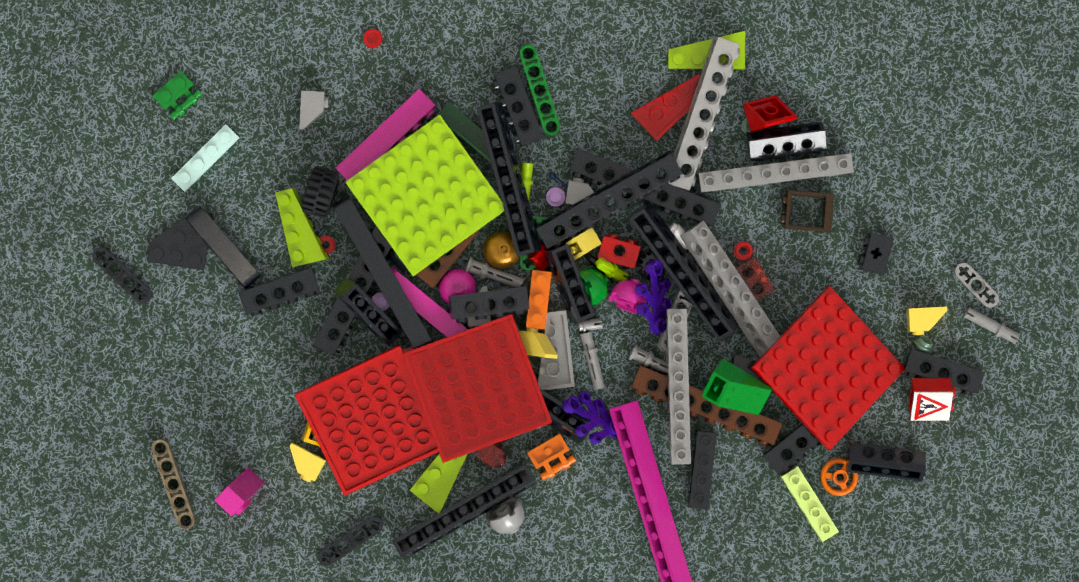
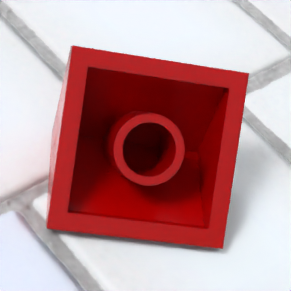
[744,95,797,132]

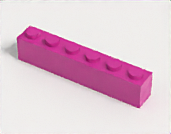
[336,89,436,180]

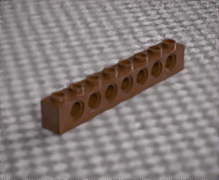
[631,365,782,446]

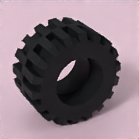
[302,166,339,218]

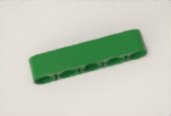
[520,45,560,136]

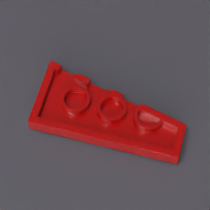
[630,74,709,141]

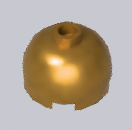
[482,231,520,270]

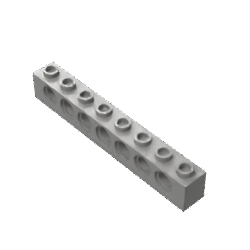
[667,36,740,191]
[697,153,854,193]
[680,221,780,357]
[666,309,691,465]

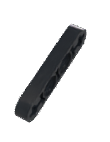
[92,247,153,304]
[318,516,384,566]

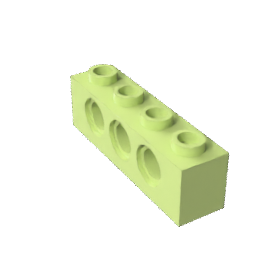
[780,465,839,542]

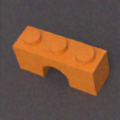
[526,270,552,329]

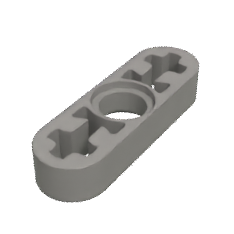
[954,263,999,308]

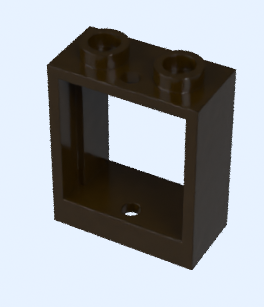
[780,190,834,233]

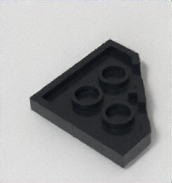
[147,213,213,270]

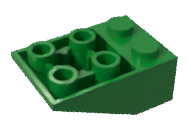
[701,358,773,415]

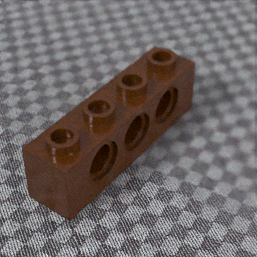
[416,228,481,288]

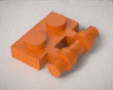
[527,433,576,481]

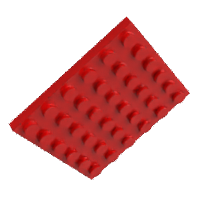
[751,286,904,450]
[403,314,552,463]
[295,344,438,496]

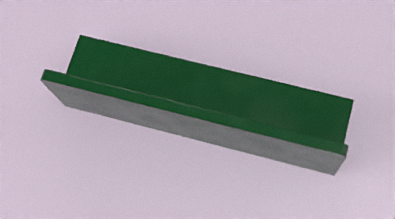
[436,102,491,162]

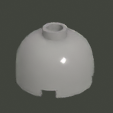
[485,497,524,534]

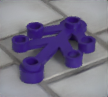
[635,260,672,335]
[562,391,617,445]

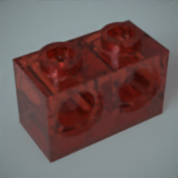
[735,257,774,300]
[475,444,506,469]

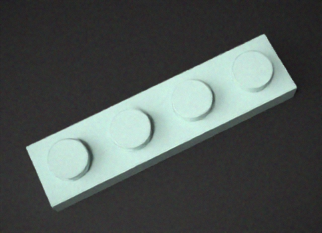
[171,124,239,192]

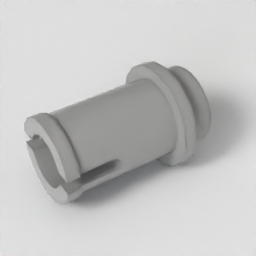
[578,317,602,333]

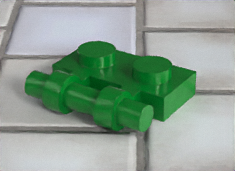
[153,70,203,120]

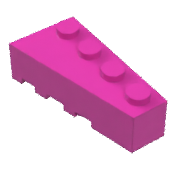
[214,468,265,516]

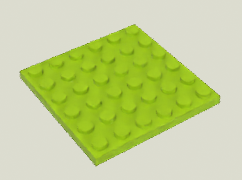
[345,115,504,276]

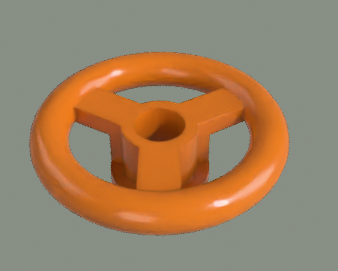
[820,458,858,496]

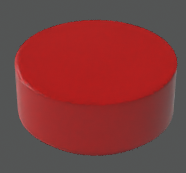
[363,29,383,48]

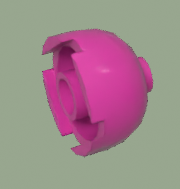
[439,269,477,304]
[608,279,647,314]

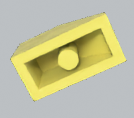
[565,228,602,260]
[906,307,947,335]
[519,328,558,359]
[290,442,326,482]

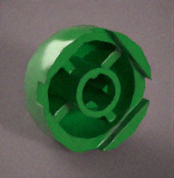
[579,268,609,306]

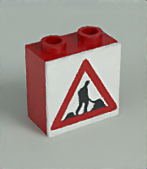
[909,378,956,421]

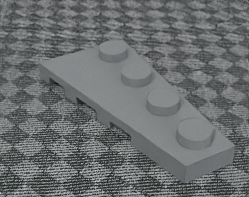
[538,310,575,390]

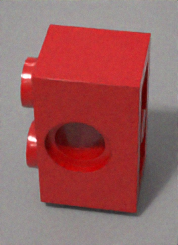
[597,234,641,269]

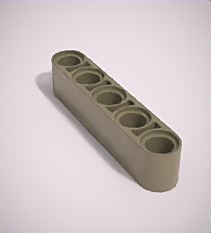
[151,439,196,530]

